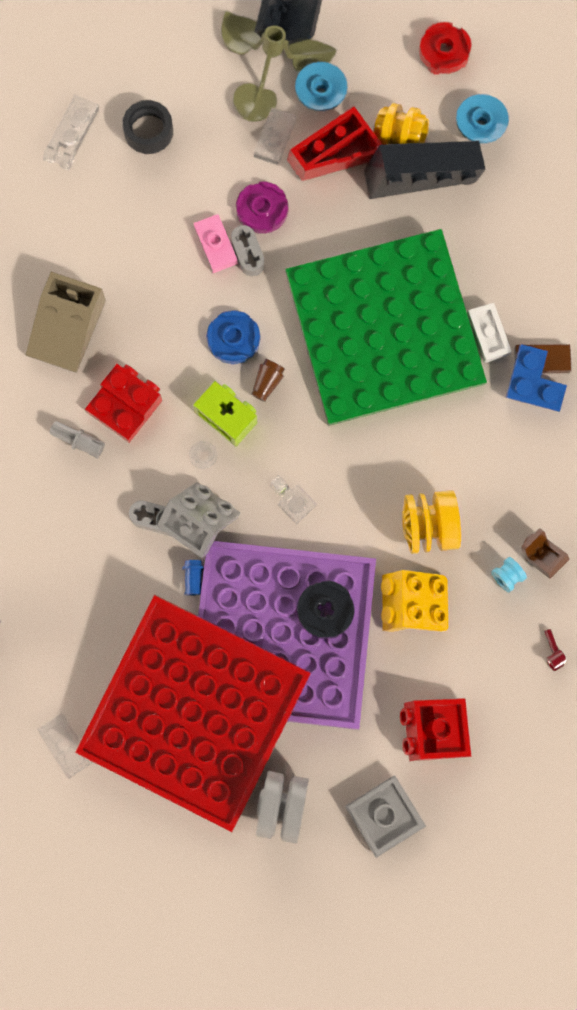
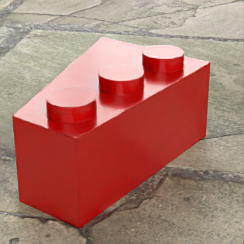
[287,106,382,181]

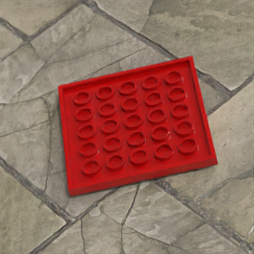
[75,595,311,832]

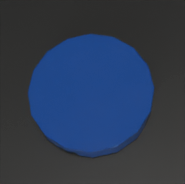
[206,310,261,365]

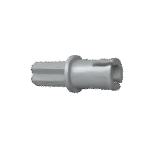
[50,421,105,459]

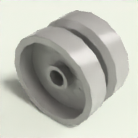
[256,771,309,844]

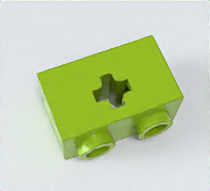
[193,381,258,447]

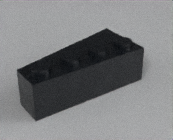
[364,141,486,199]

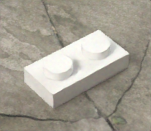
[467,303,512,363]

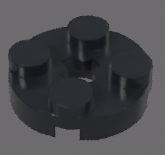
[297,581,355,639]

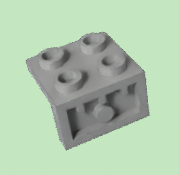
[157,482,240,558]

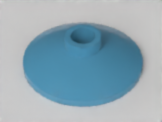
[295,62,348,111]
[456,94,509,143]

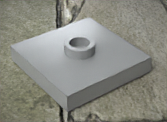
[345,775,426,858]

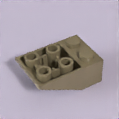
[25,272,106,373]

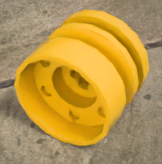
[402,490,461,554]

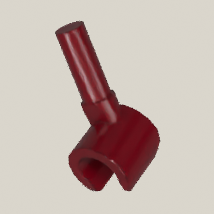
[544,629,566,671]

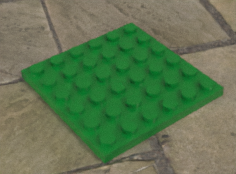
[285,228,487,426]

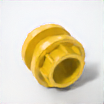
[374,103,429,145]

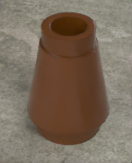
[251,359,285,402]

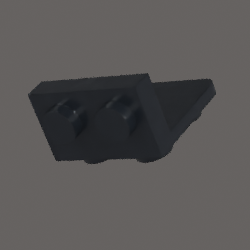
[254,0,322,45]

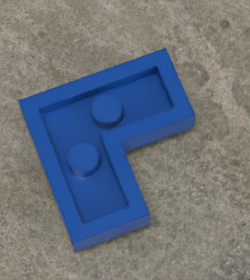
[505,344,567,412]

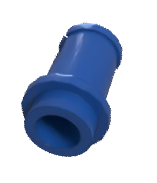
[182,560,204,596]

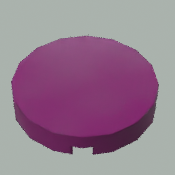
[236,181,289,234]

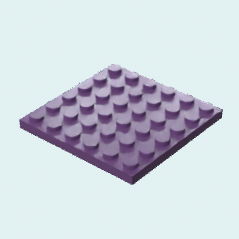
[198,541,376,730]

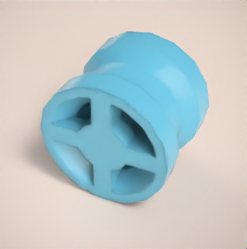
[491,557,527,593]

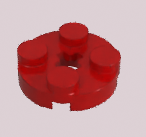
[419,22,472,75]

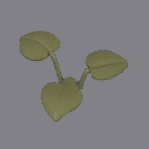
[221,11,337,122]

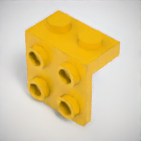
[381,570,449,632]

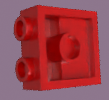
[85,364,162,443]
[400,698,472,762]

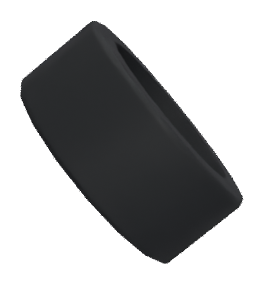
[122,100,173,154]

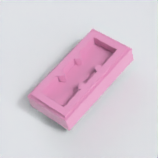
[194,214,238,273]

